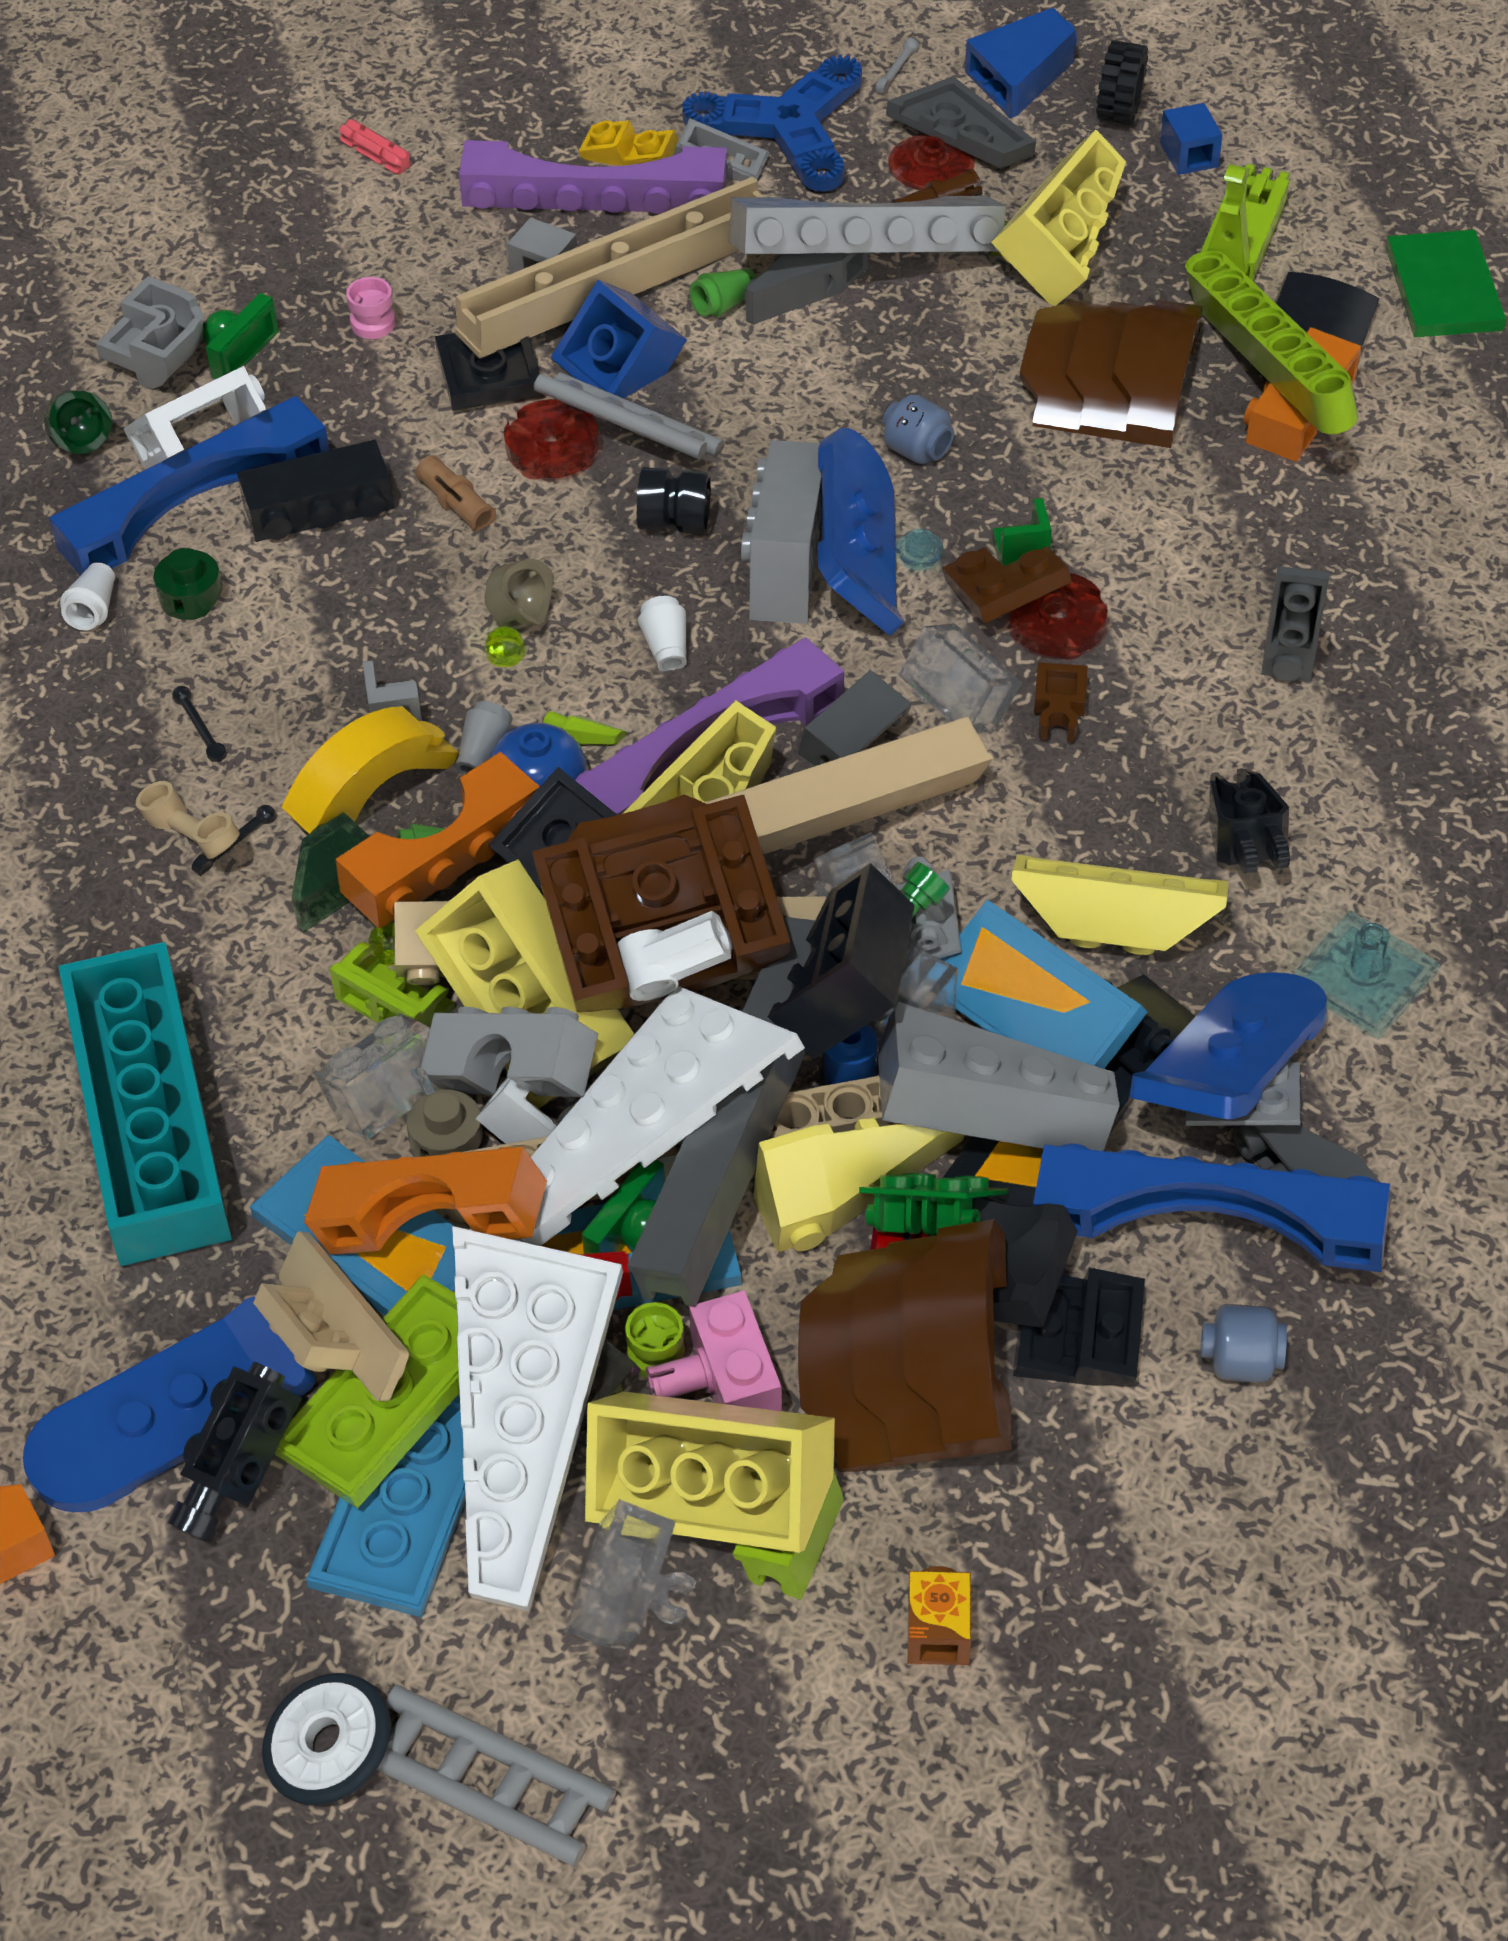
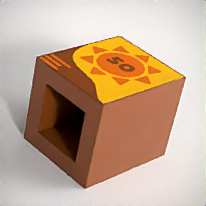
[907,1566,971,1665]

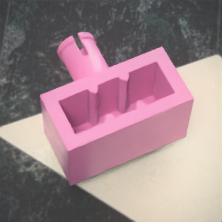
[646,1290,782,1411]

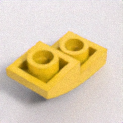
[578,120,679,166]

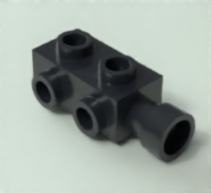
[167,1361,302,1543]

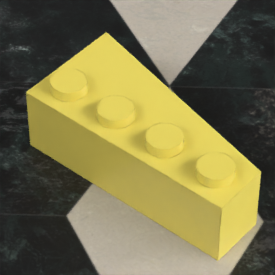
[991,130,1126,306]
[622,700,776,814]

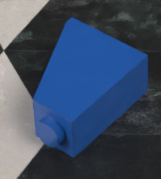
[965,7,1077,119]

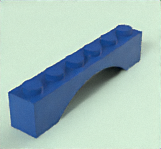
[49,396,329,576]
[1033,1143,1390,1272]

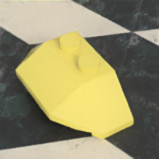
[1011,855,1228,955]

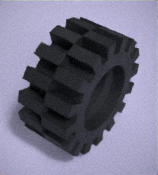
[1096,40,1148,125]

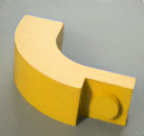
[281,706,459,837]

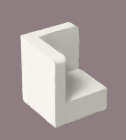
[476,1077,557,1144]

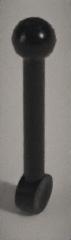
[172,686,227,762]
[191,805,276,876]

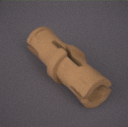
[415,455,496,532]

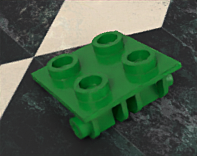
[859,1173,1008,1236]

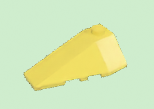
[753,1117,964,1253]

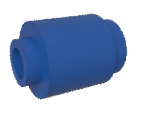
[823,1025,878,1085]

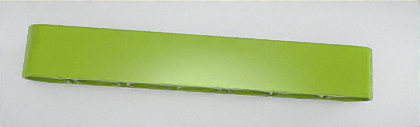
[1185,250,1359,434]

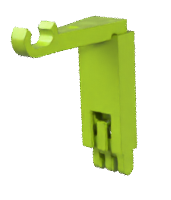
[1200,163,1290,281]

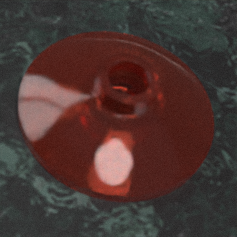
[888,134,975,190]

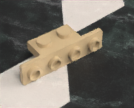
[253,1231,409,1401]

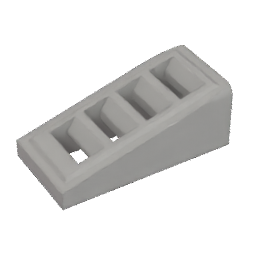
[674,119,770,181]

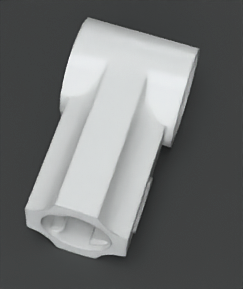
[617,911,733,1001]

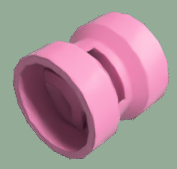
[346,277,396,339]

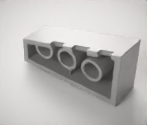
[741,440,822,624]
[878,1002,1120,1151]

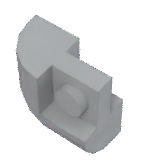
[96,276,204,389]

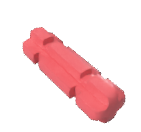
[339,119,411,174]

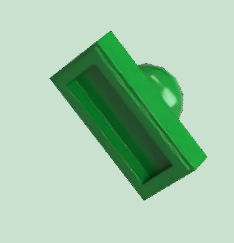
[203,293,279,380]
[582,1159,665,1254]

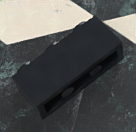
[237,439,394,542]

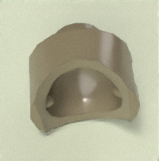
[485,559,554,630]
[407,1089,483,1157]

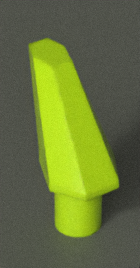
[543,711,627,745]

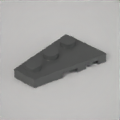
[886,76,1036,168]

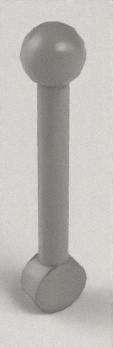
[876,38,919,95]

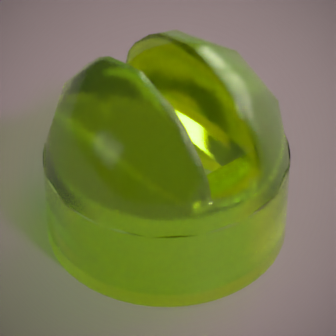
[485,626,525,668]
[368,922,395,966]

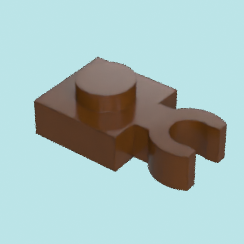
[1034,662,1088,742]

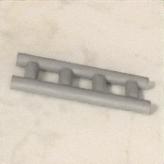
[534,372,724,460]
[376,1685,617,1867]

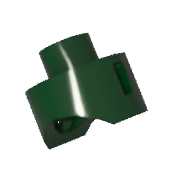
[44,390,113,454]
[153,548,223,620]

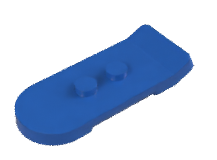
[818,427,905,636]
[1129,972,1327,1119]
[23,1296,316,1512]

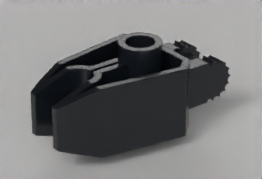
[1209,768,1290,874]

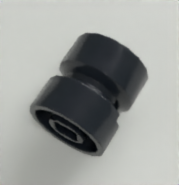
[636,467,711,534]

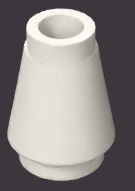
[60,563,115,630]
[638,596,687,671]

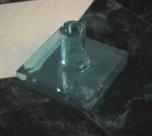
[1293,910,1440,1040]

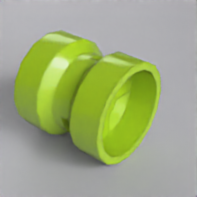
[625,1302,685,1378]

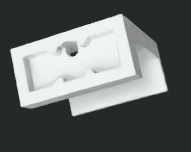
[124,366,266,469]

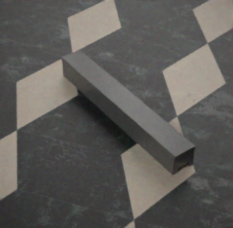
[627,917,815,1307]

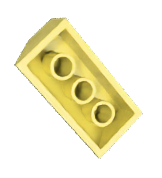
[415,859,635,1109]
[585,1391,835,1553]

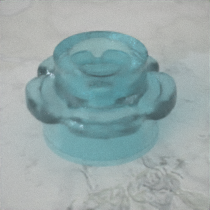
[896,529,943,571]

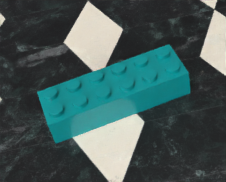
[58,942,232,1266]

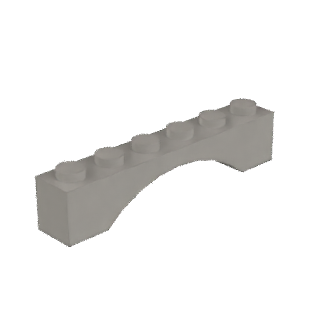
[729,196,1006,254]

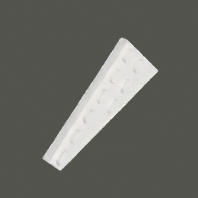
[469,986,804,1246]
[452,1226,623,1612]

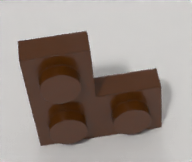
[942,546,1072,624]

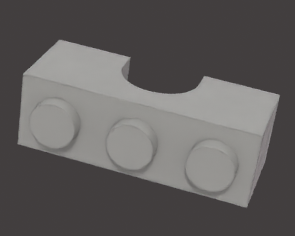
[419,1007,598,1097]

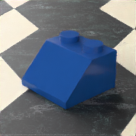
[551,280,687,398]

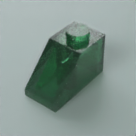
[292,812,370,933]

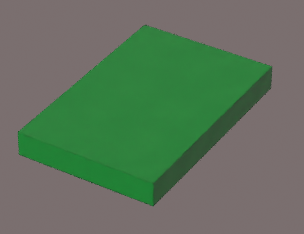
[1385,229,1506,338]

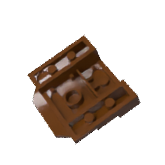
[1019,299,1203,448]
[532,794,791,1012]
[798,1219,1012,1472]

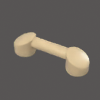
[136,781,240,859]

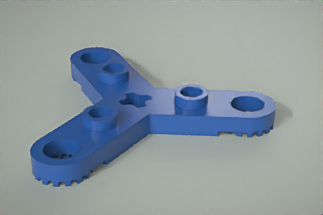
[682,55,862,191]

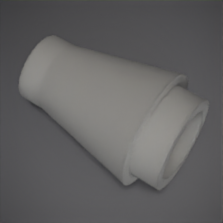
[455,701,513,775]

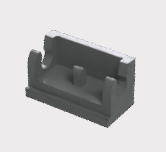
[798,670,912,766]

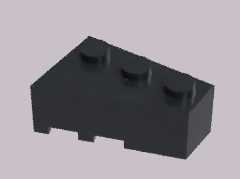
[768,863,915,1059]

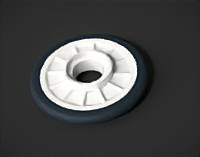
[262,1673,391,1805]

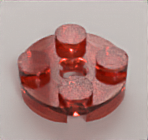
[504,399,599,480]
[1009,573,1108,660]

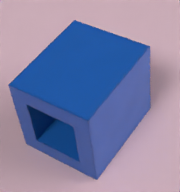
[1160,103,1223,175]

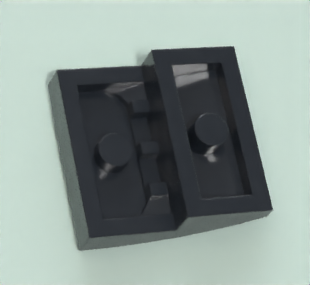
[1275,272,1380,349]
[1013,1267,1145,1386]

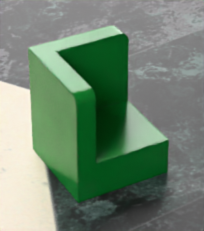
[992,498,1052,566]

